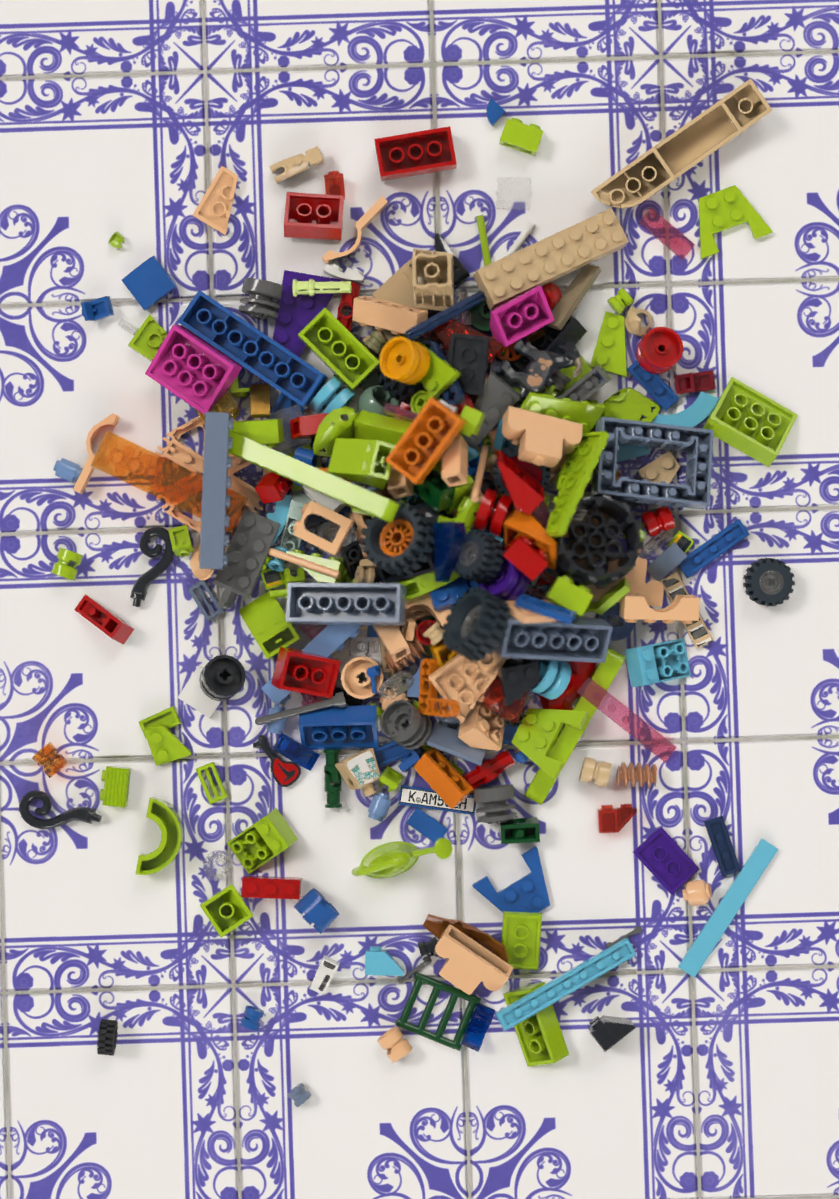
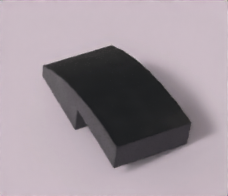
[340,540,364,580]

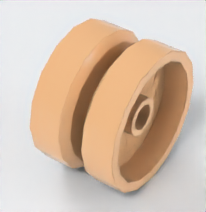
[341,656,384,699]

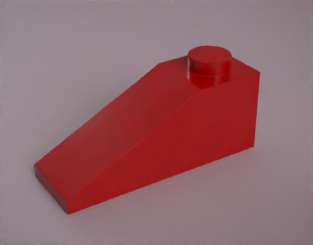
[74,594,134,645]

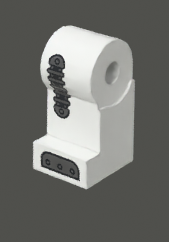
[309,955,340,995]

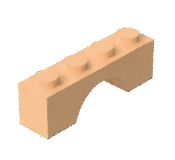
[619,593,700,624]

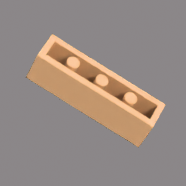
[352,295,428,334]

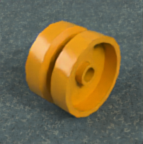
[379,337,430,385]

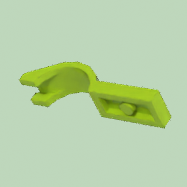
[576,578,631,617]

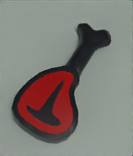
[253,735,301,787]

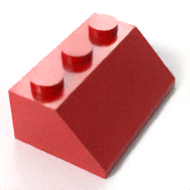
[284,192,344,241]

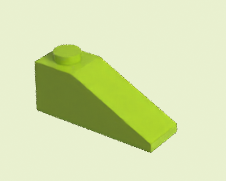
[230,418,284,447]

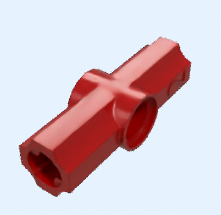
[336,282,361,333]
[462,750,515,789]

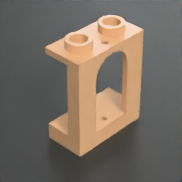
[293,500,354,557]

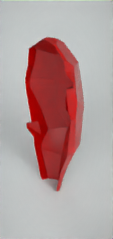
[539,661,596,710]

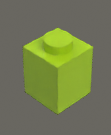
[459,405,486,437]

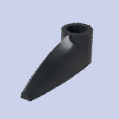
[435,233,470,287]

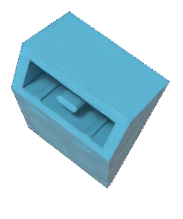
[624,638,691,687]

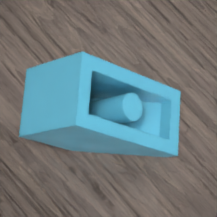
[365,946,404,976]

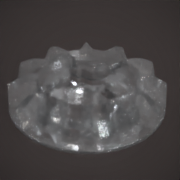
[203,850,234,881]

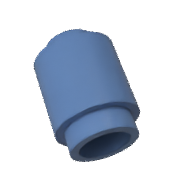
[53,458,83,482]
[266,705,287,734]
[368,792,392,822]

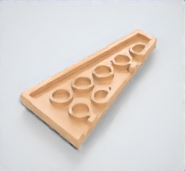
[428,652,509,724]

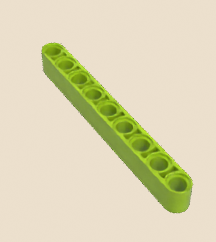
[524,647,625,805]

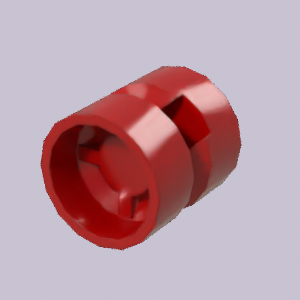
[641,506,676,537]
[414,620,435,645]

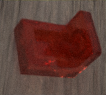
[324,171,346,200]

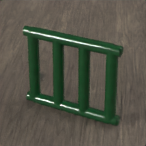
[395,972,481,1051]

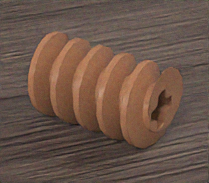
[384,636,427,674]
[617,762,657,788]

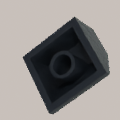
[588,1015,635,1052]

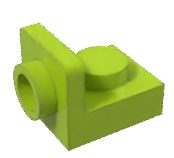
[168,525,194,557]

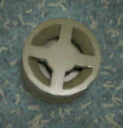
[363,331,388,354]

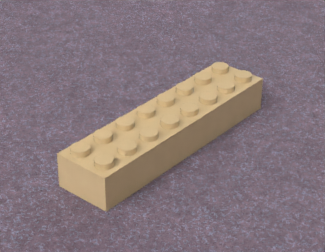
[473,208,629,310]

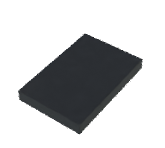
[448,333,491,396]

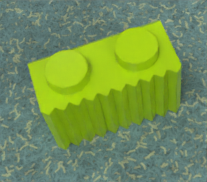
[99,766,131,807]

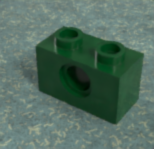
[413,469,455,513]
[499,817,540,844]

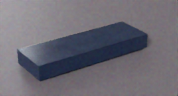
[704,815,741,877]

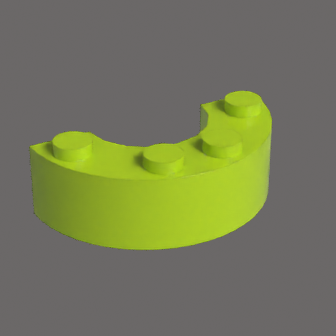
[135,797,183,875]

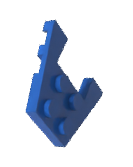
[472,846,550,913]

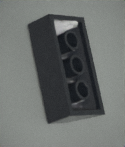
[509,308,587,372]

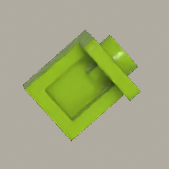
[230,375,250,398]

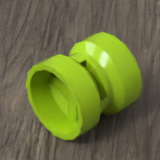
[607,288,634,315]

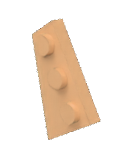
[192,166,238,235]

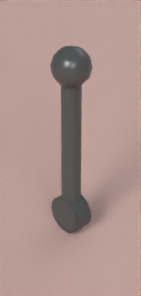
[606,926,642,948]
[397,958,432,984]

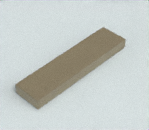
[546,264,602,330]

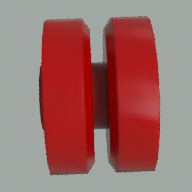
[636,327,683,374]
[474,489,513,537]

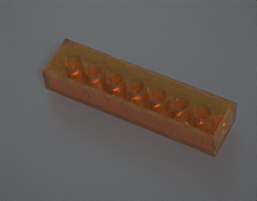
[91,431,248,533]

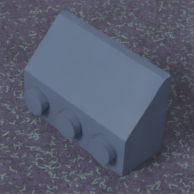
[426,720,486,766]

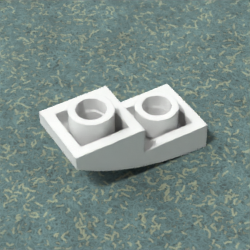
[324,264,365,283]

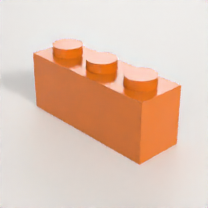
[413,748,473,809]

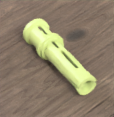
[292,279,352,297]

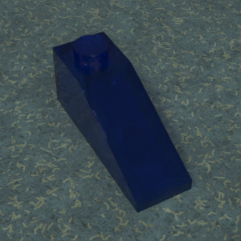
[434,522,466,582]

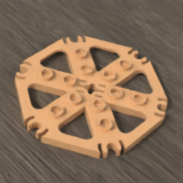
[155,414,271,534]

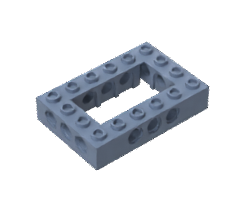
[591,417,714,510]

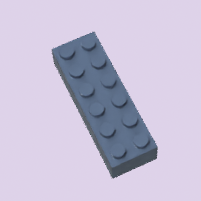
[286,583,406,626]
[493,615,613,663]

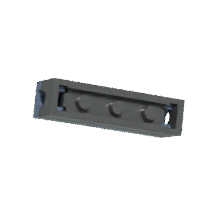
[558,364,612,402]

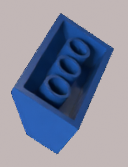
[298,705,379,750]

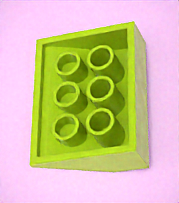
[702,377,798,467]

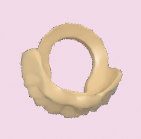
[624,306,652,337]

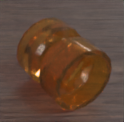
[32,742,68,778]

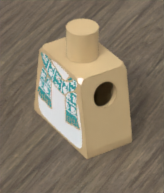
[335,748,380,797]

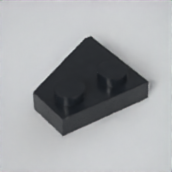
[498,661,540,706]

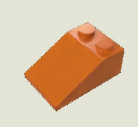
[503,508,557,570]

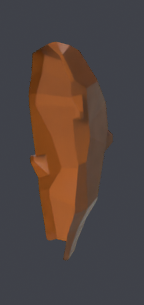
[423,914,509,963]

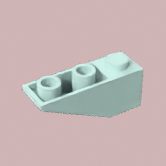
[280,491,311,552]

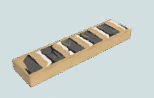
[659,572,713,649]

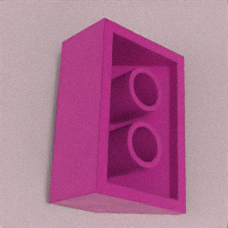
[490,285,554,347]

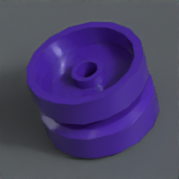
[480,556,530,601]

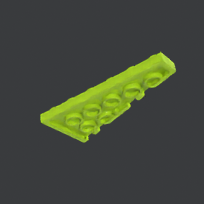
[546,431,609,537]

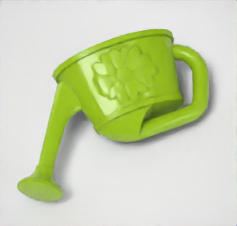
[351,838,453,879]

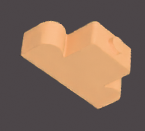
[502,406,583,468]
[586,553,664,607]
[435,924,514,995]

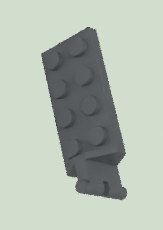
[214,509,281,610]

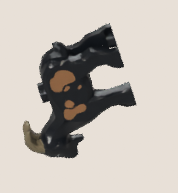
[498,337,583,398]

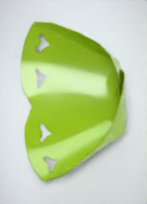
[601,387,660,422]
[313,406,359,457]

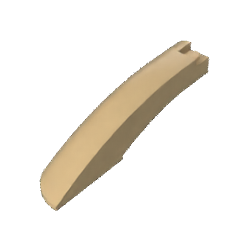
[591,78,772,208]

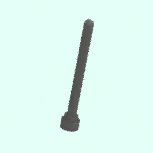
[255,692,347,725]

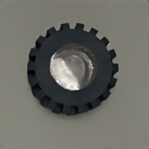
[452,530,504,584]
[743,558,795,606]

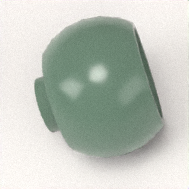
[358,385,400,418]

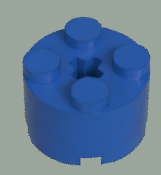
[294,888,339,934]

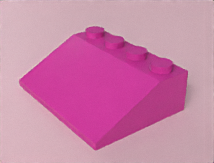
[145,324,243,415]

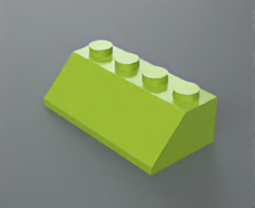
[298,308,379,391]
[503,982,569,1067]

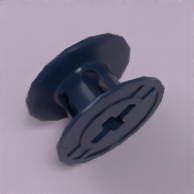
[596,602,635,641]

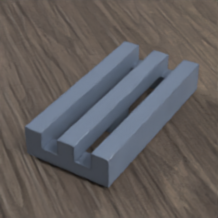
[188,580,224,622]

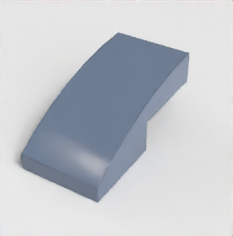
[647,542,687,581]

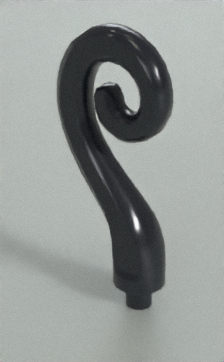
[130,527,175,607]
[19,790,102,829]

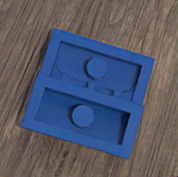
[122,256,177,311]

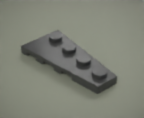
[458,371,520,449]

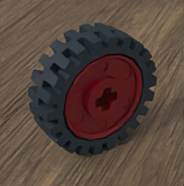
[493,443,550,496]

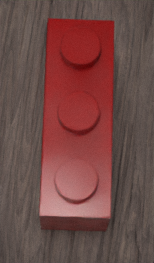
[242,876,301,899]

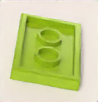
[501,911,542,970]

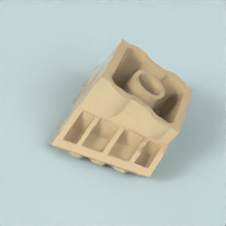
[412,248,454,311]

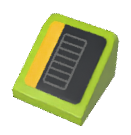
[667,531,694,554]
[261,569,285,590]

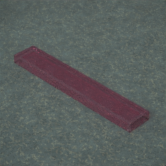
[577,677,677,762]

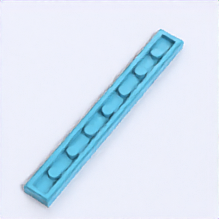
[678,838,778,978]
[495,938,636,1031]

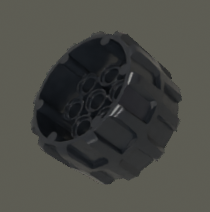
[552,493,644,589]

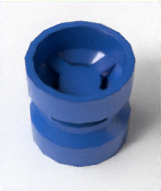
[240,1005,264,1030]

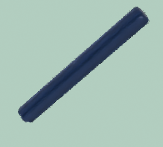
[405,291,486,340]

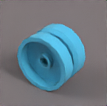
[308,376,356,414]
[529,659,571,700]

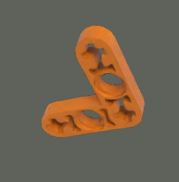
[418,658,460,717]

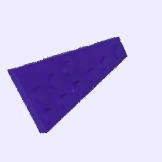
[265,270,341,384]

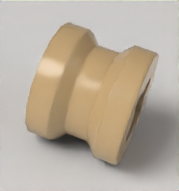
[355,566,375,583]
[423,622,445,646]

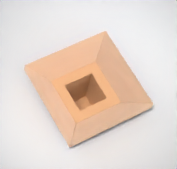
[458,700,505,751]

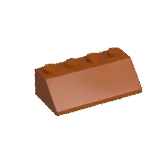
[385,397,467,484]

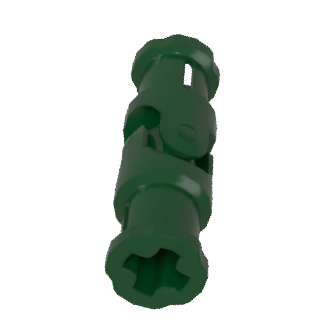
[323,749,342,808]

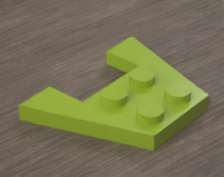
[698,185,773,260]
[511,708,588,782]

